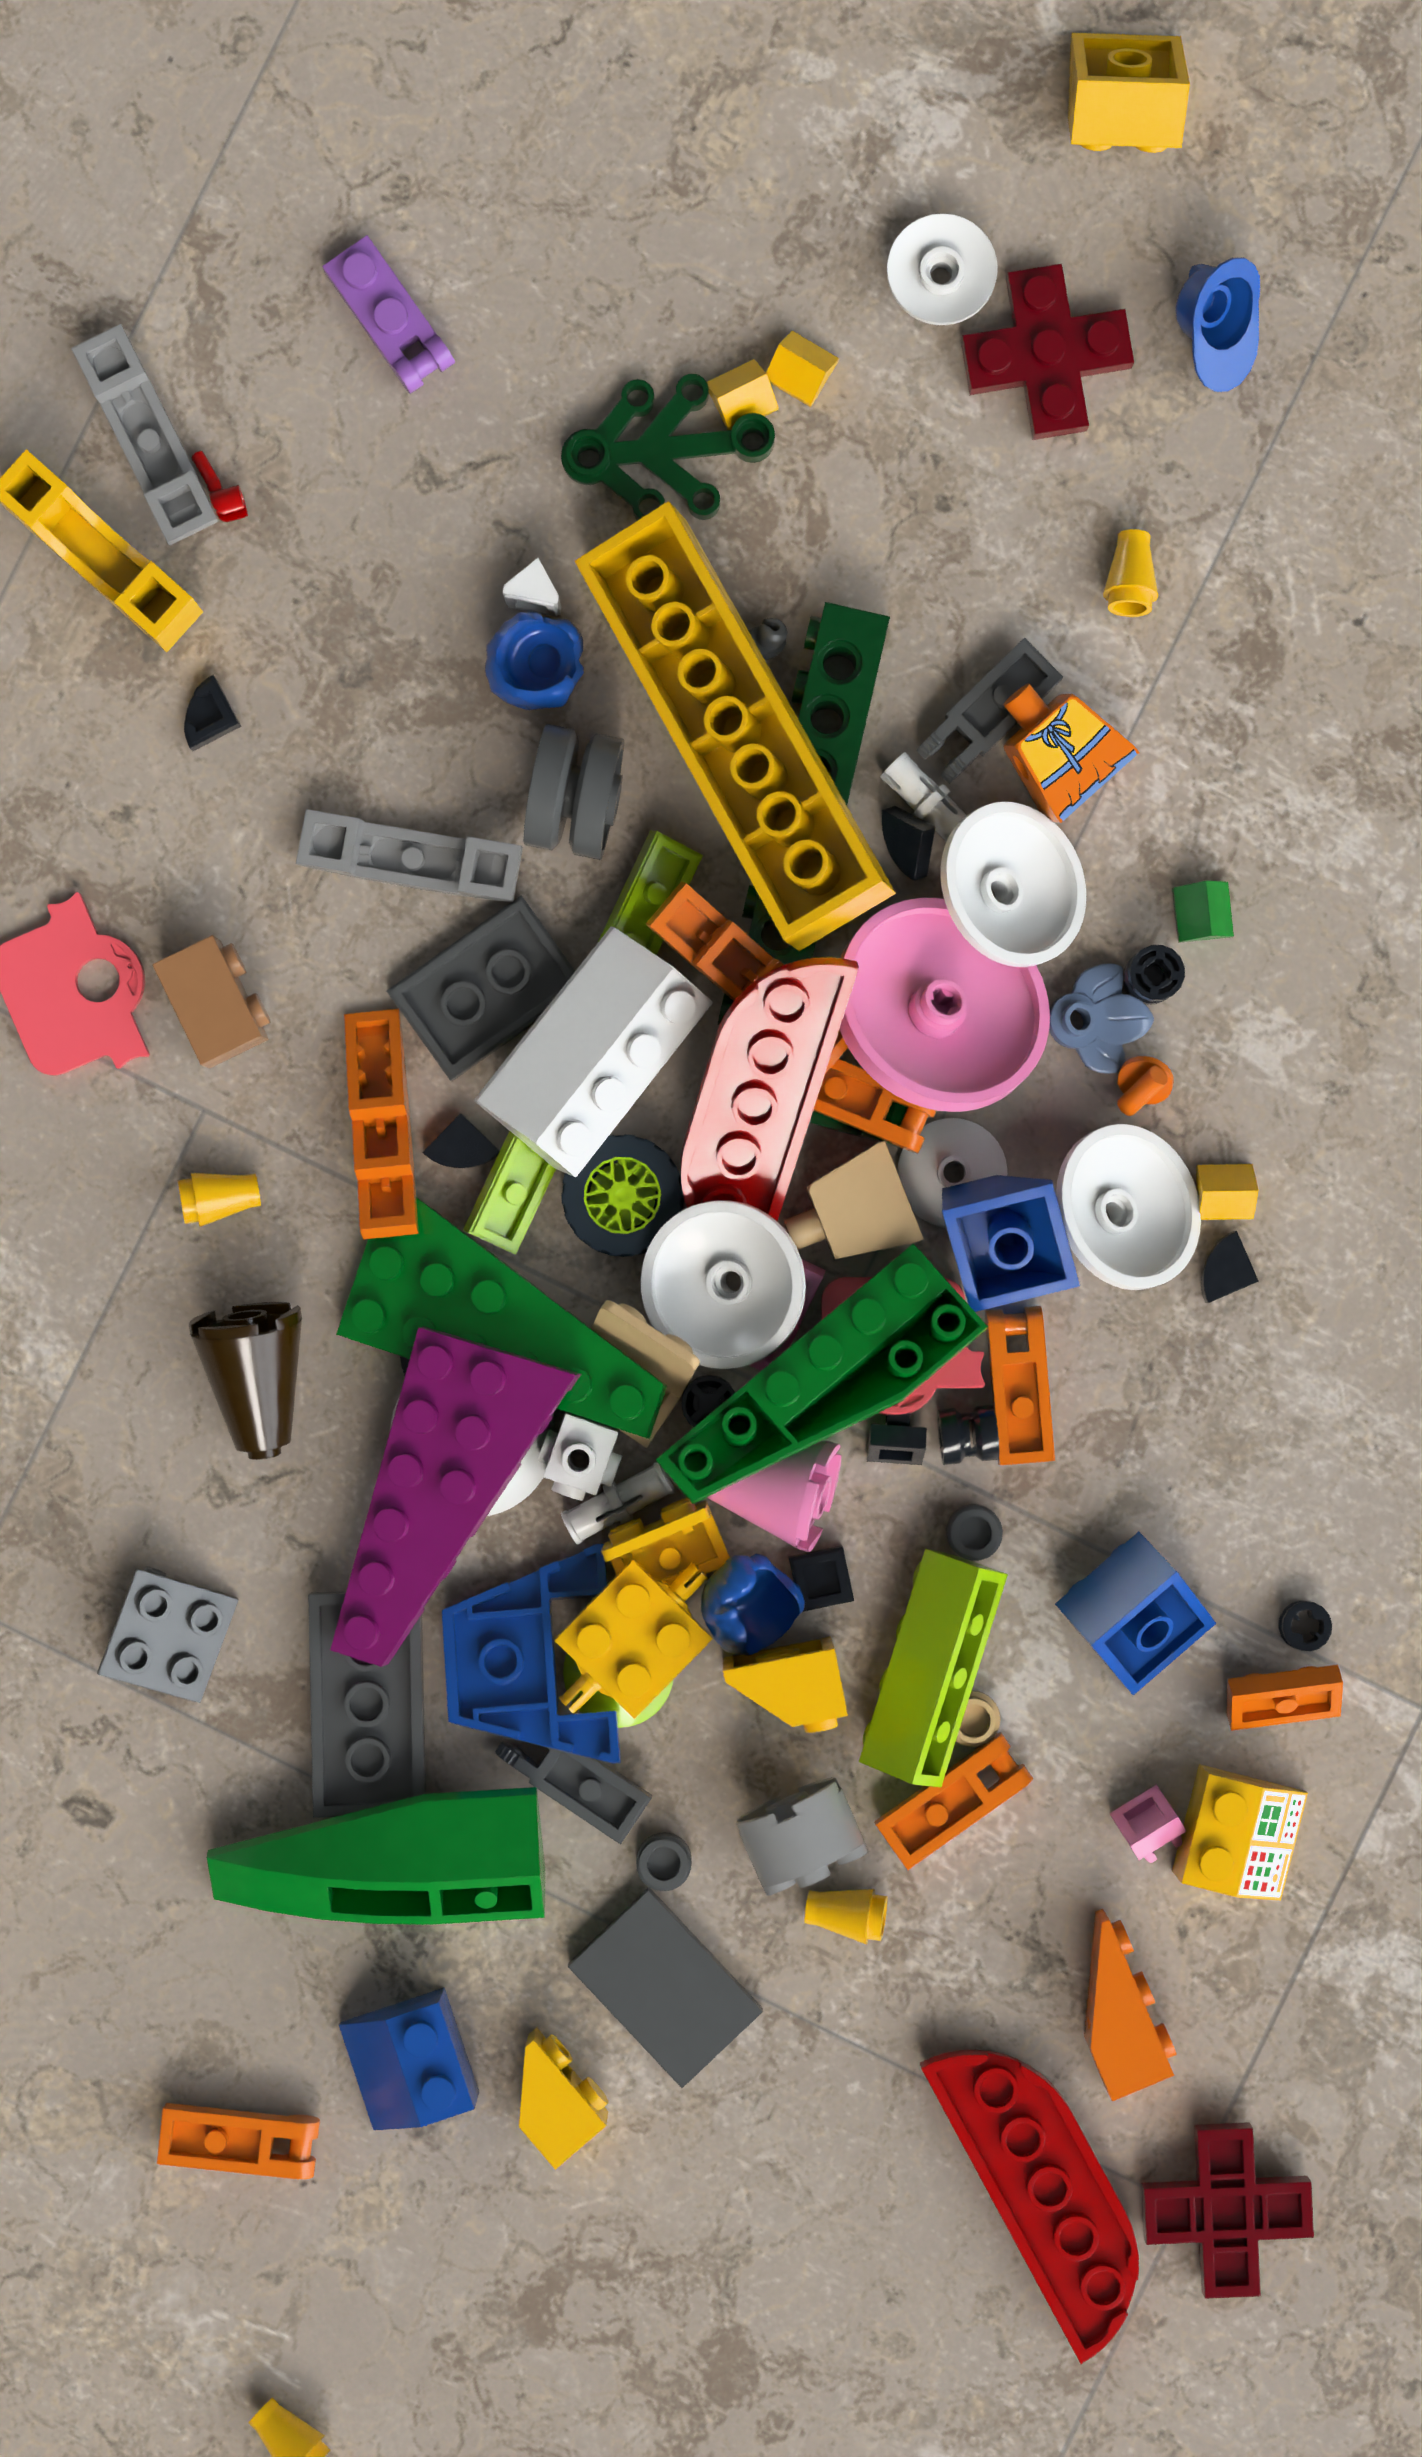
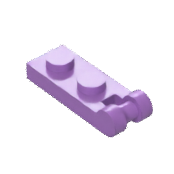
[322,235,455,394]

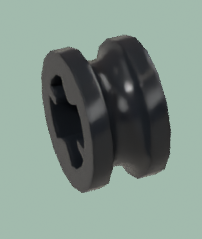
[1278,1600,1332,1651]

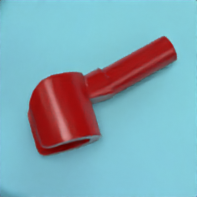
[191,451,248,522]

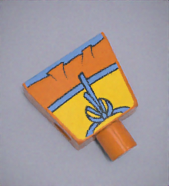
[1003,683,1140,823]

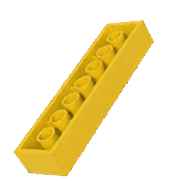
[574,501,896,951]

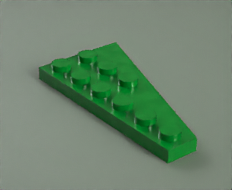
[336,1197,667,1439]

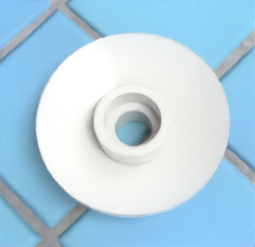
[887,214,998,325]
[897,1118,1007,1228]

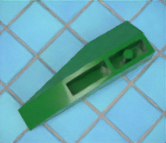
[656,1243,988,1504]
[206,1787,546,1925]

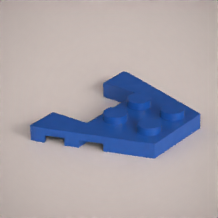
[442,1544,621,1764]

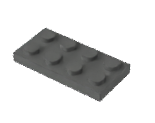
[308,1592,426,1818]

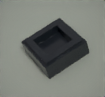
[789,1545,854,1612]

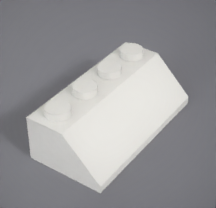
[474,927,713,1177]

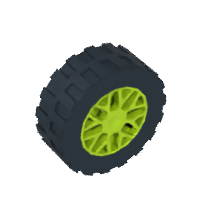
[561,1134,684,1257]

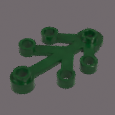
[561,374,775,521]

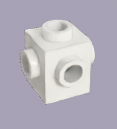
[538,1412,622,1501]

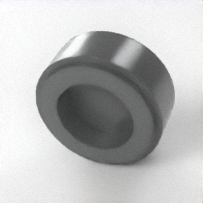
[946,1504,1003,1561]
[636,1832,692,1891]

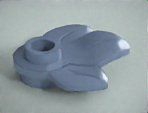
[1049,963,1154,1074]

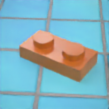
[1226,1665,1343,1731]

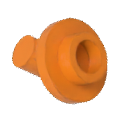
[1117,1056,1174,1116]

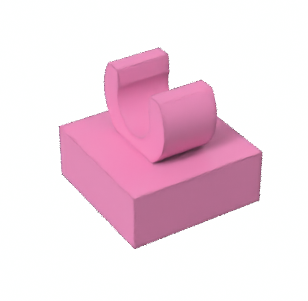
[1109,1785,1186,1863]

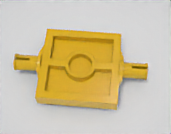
[554,1558,713,1719]

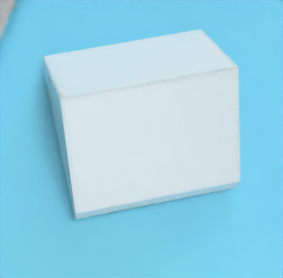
[503,558,561,617]

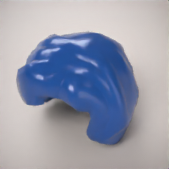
[485,611,584,710]
[701,1553,805,1656]

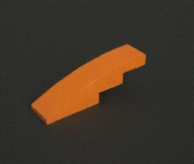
[646,881,848,1074]
[344,1009,418,1240]

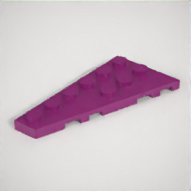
[330,1327,581,1667]

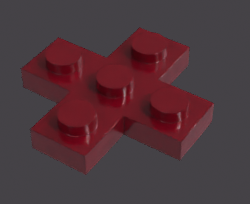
[961,264,1134,440]
[1141,2122,1314,2299]

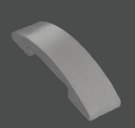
[71,324,219,546]
[296,809,523,902]

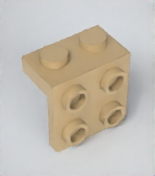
[591,1300,700,1448]

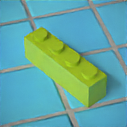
[858,1548,1008,1788]

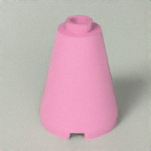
[707,1441,841,1552]

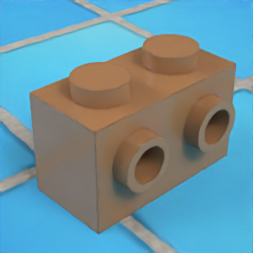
[152,935,271,1069]

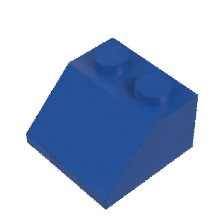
[942,1175,1080,1312]
[1055,1532,1217,1695]
[339,1987,479,2130]

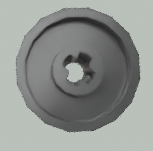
[523,724,624,860]

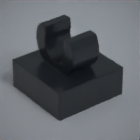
[867,1413,927,1465]

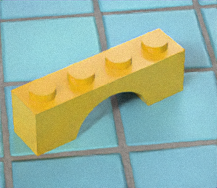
[0,449,203,653]

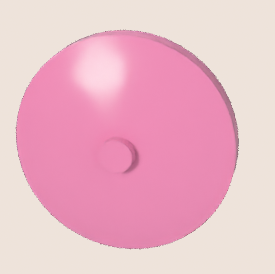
[840,898,1050,1112]

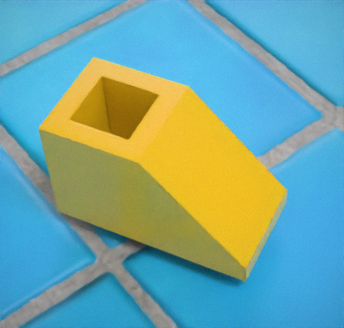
[519,2027,609,2170]

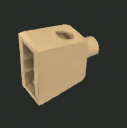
[783,1141,924,1260]

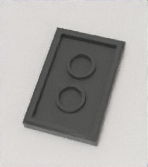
[387,895,575,1082]
[568,1887,763,2088]

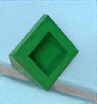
[1172,880,1234,943]

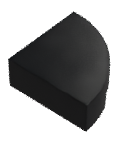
[184,675,241,751]
[882,806,936,881]
[422,1113,500,1169]
[1201,1231,1259,1303]

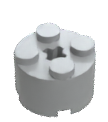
[736,1777,869,1896]

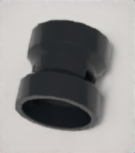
[1123,945,1185,1005]
[681,1375,735,1427]
[937,1405,999,1465]

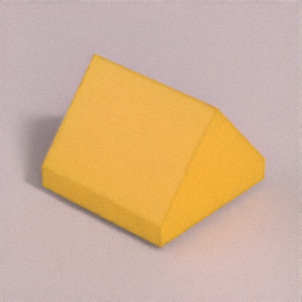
[766,331,839,407]
[707,359,779,430]
[1196,1164,1259,1220]

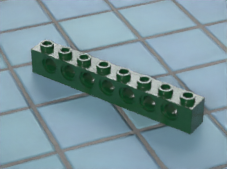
[717,602,890,1025]

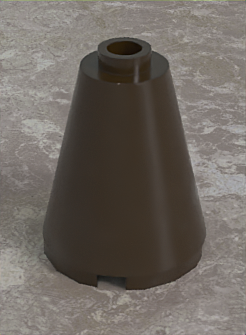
[189,1302,302,1460]

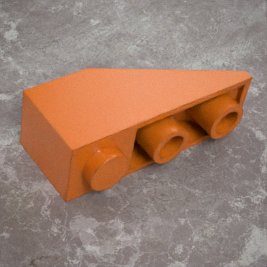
[1084,1909,1177,2102]

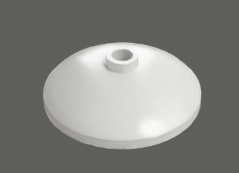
[941,802,1086,967]
[1056,1124,1201,1290]
[641,1200,806,1369]

